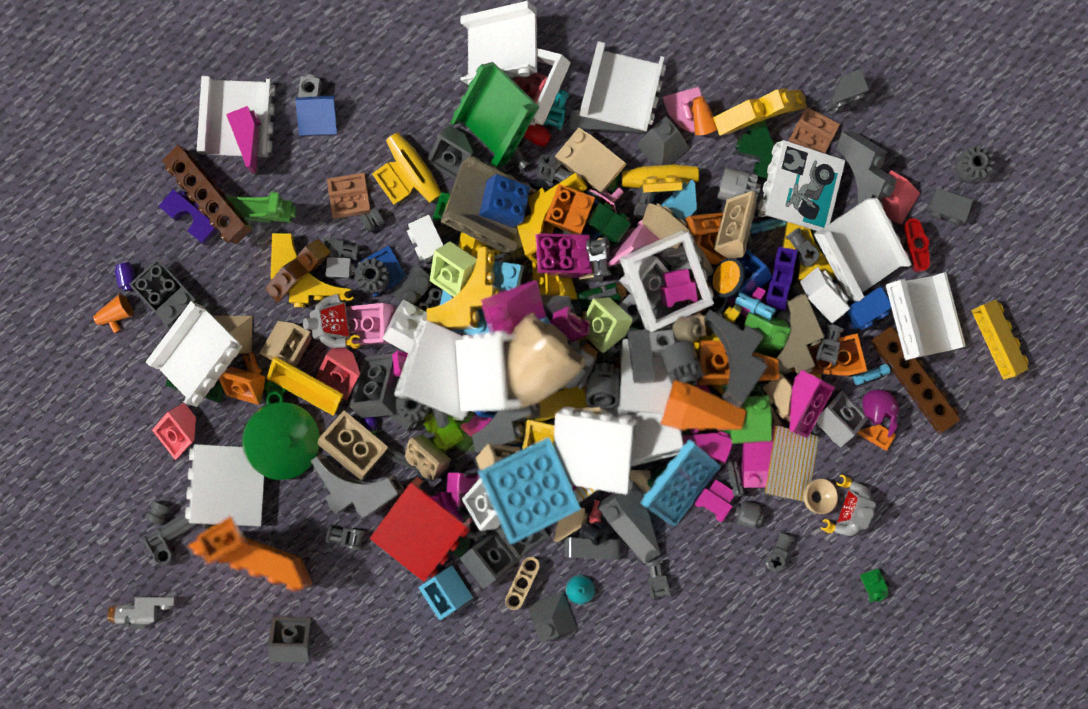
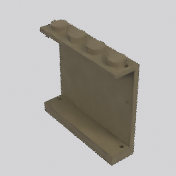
[441,156,536,255]

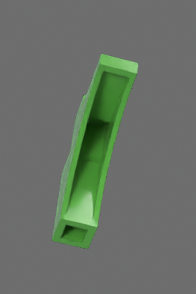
[226,192,297,223]

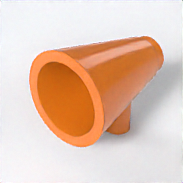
[690,96,717,135]
[93,293,134,333]

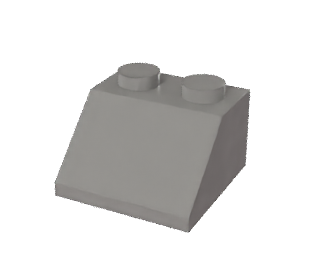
[816,391,868,447]

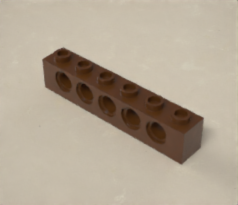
[162,145,253,244]
[870,326,960,434]

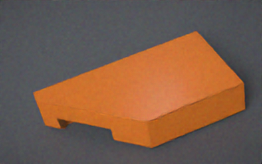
[856,425,896,451]

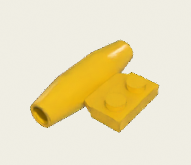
[372,132,441,205]
[621,164,699,192]

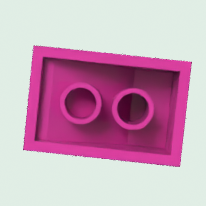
[226,106,261,174]
[481,280,545,336]
[790,370,835,439]
[741,425,783,488]
[682,431,732,463]

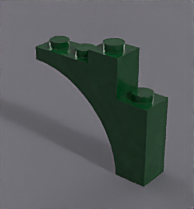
[735,119,775,181]

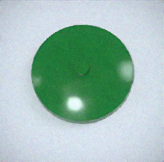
[242,402,320,480]

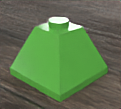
[742,312,791,356]
[730,396,771,444]

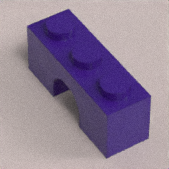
[158,189,218,246]
[766,247,798,311]

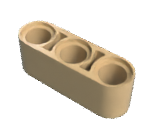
[505,557,539,610]

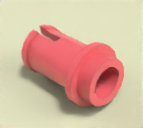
[587,500,602,523]

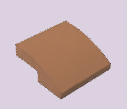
[788,107,840,154]
[327,173,370,219]

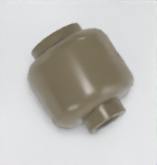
[672,316,703,342]

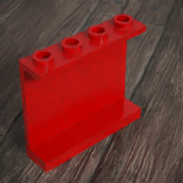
[369,477,472,582]

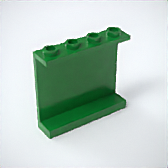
[450,62,539,168]

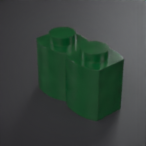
[586,202,631,245]

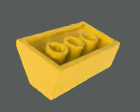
[971,299,1029,380]

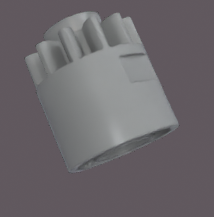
[717,167,761,201]

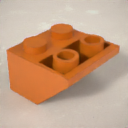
[545,184,595,235]

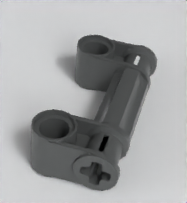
[142,513,212,566]

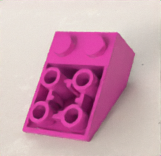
[535,234,592,278]

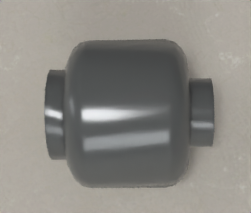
[734,501,764,528]

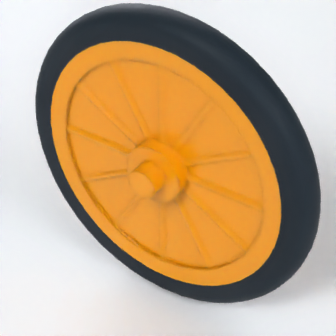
[711,258,745,298]

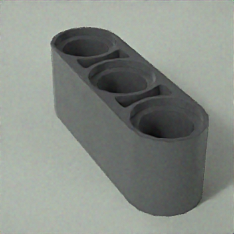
[628,329,655,384]
[564,537,621,560]

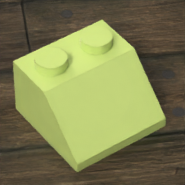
[430,242,477,297]
[584,298,633,353]

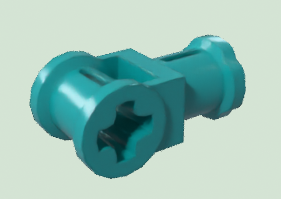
[543,90,570,130]

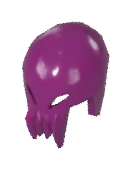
[862,389,900,437]

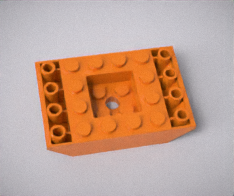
[188,537,312,592]

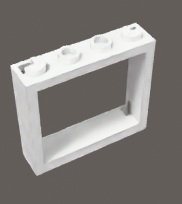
[530,48,571,125]
[619,230,714,332]

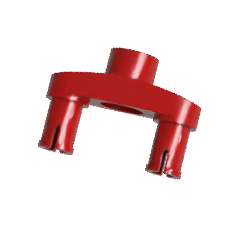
[903,218,930,272]

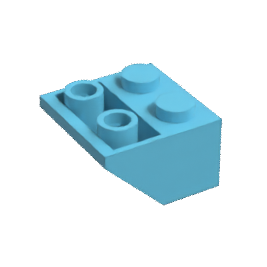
[661,180,697,222]
[418,565,473,620]

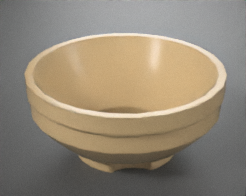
[804,479,838,514]

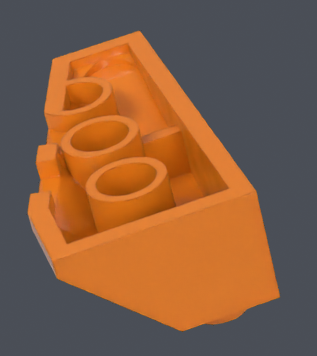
[791,334,867,376]
[698,341,779,385]
[660,380,746,430]

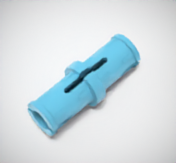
[735,293,776,320]

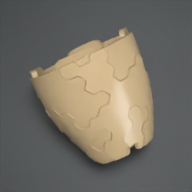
[503,312,586,408]

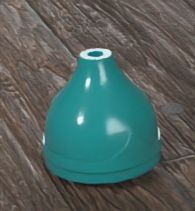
[566,575,595,605]

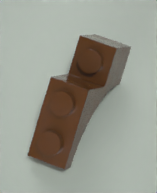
[265,239,331,303]

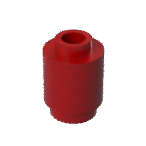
[524,123,552,148]

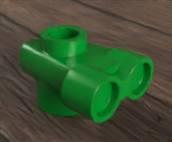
[264,381,287,405]

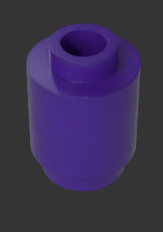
[114,262,136,292]

